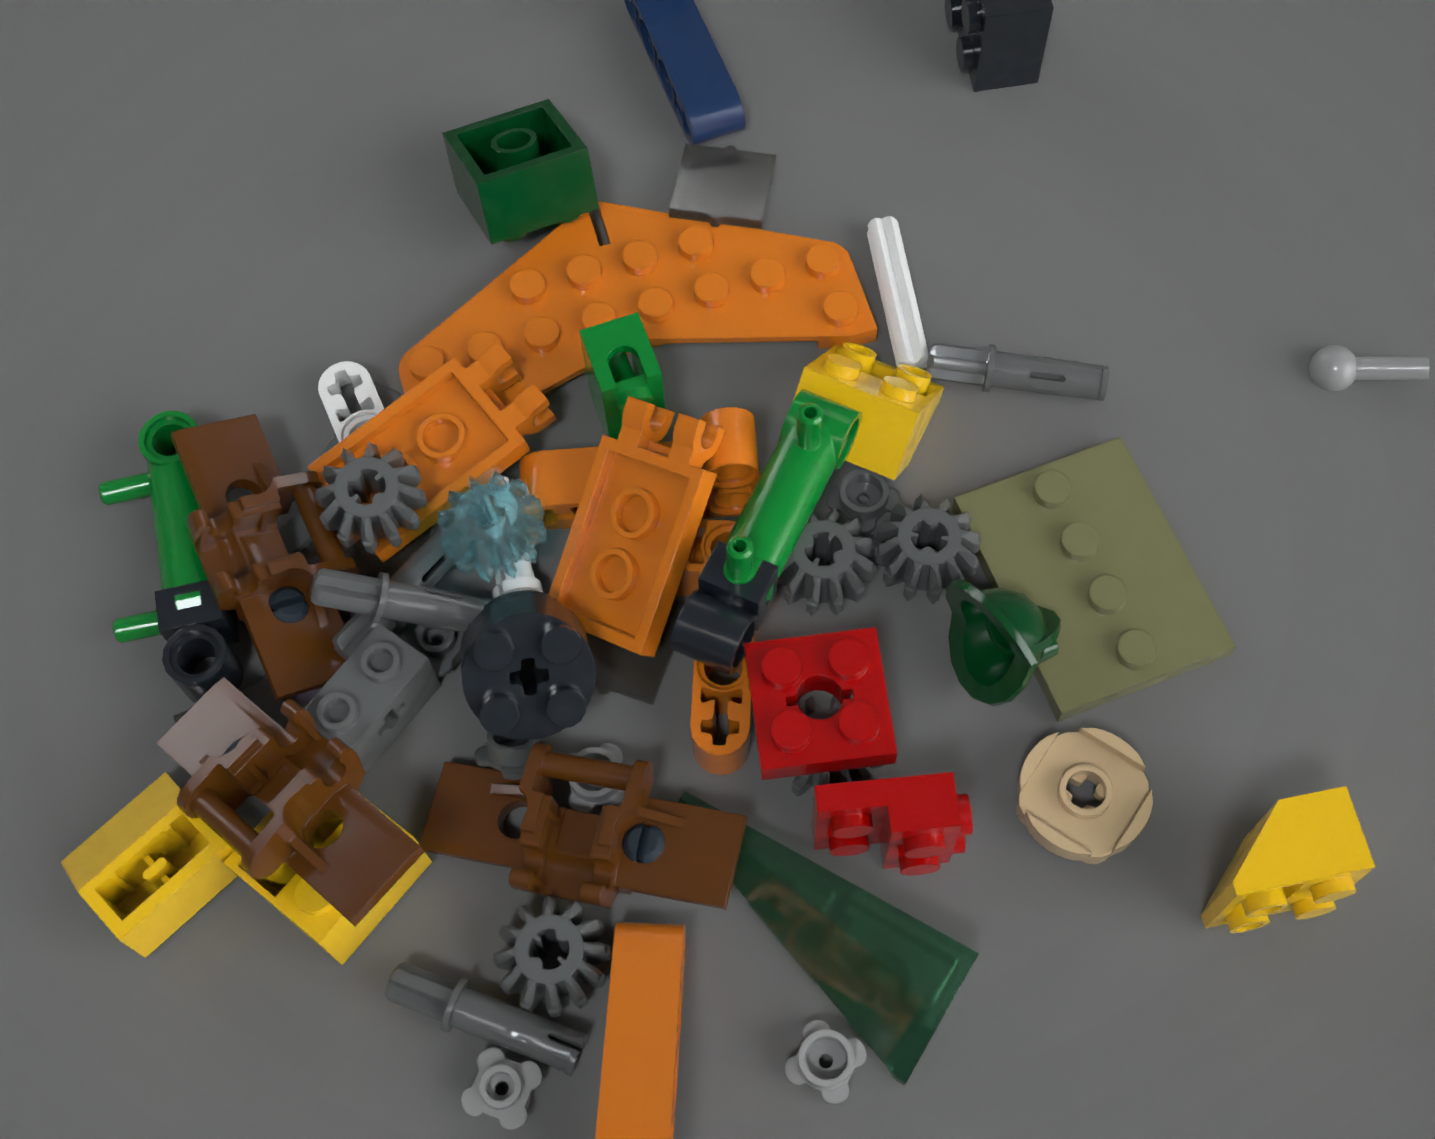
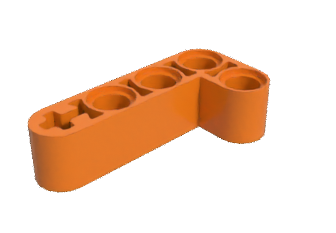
[519,407,760,530]
[676,519,755,775]
[595,922,686,1139]

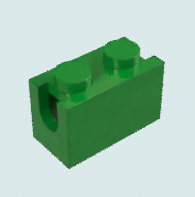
[579,312,668,439]

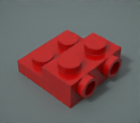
[811,772,973,876]

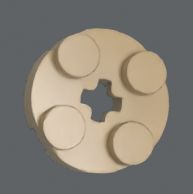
[1016,728,1153,864]

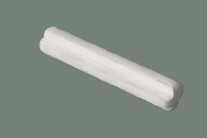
[867,216,929,369]

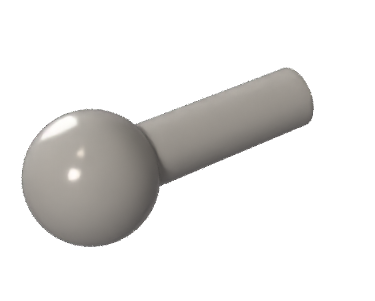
[1309,345,1430,391]

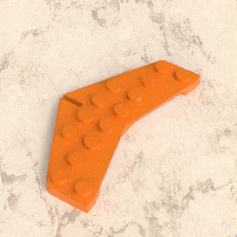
[399,201,878,407]

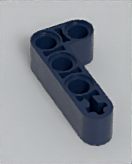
[624,0,746,146]

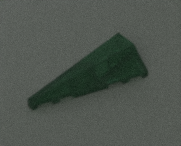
[678,791,979,1086]

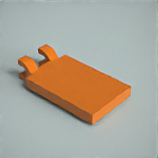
[307,341,557,563]
[548,396,726,657]

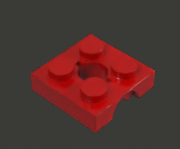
[744,627,898,780]

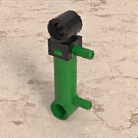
[670,389,862,676]
[98,411,243,703]

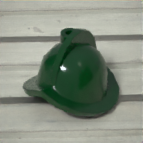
[946,578,1061,706]

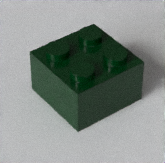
[442,99,599,245]

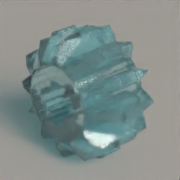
[437,471,547,583]

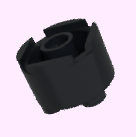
[460,590,596,740]

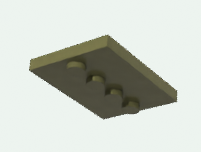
[952,437,1236,722]

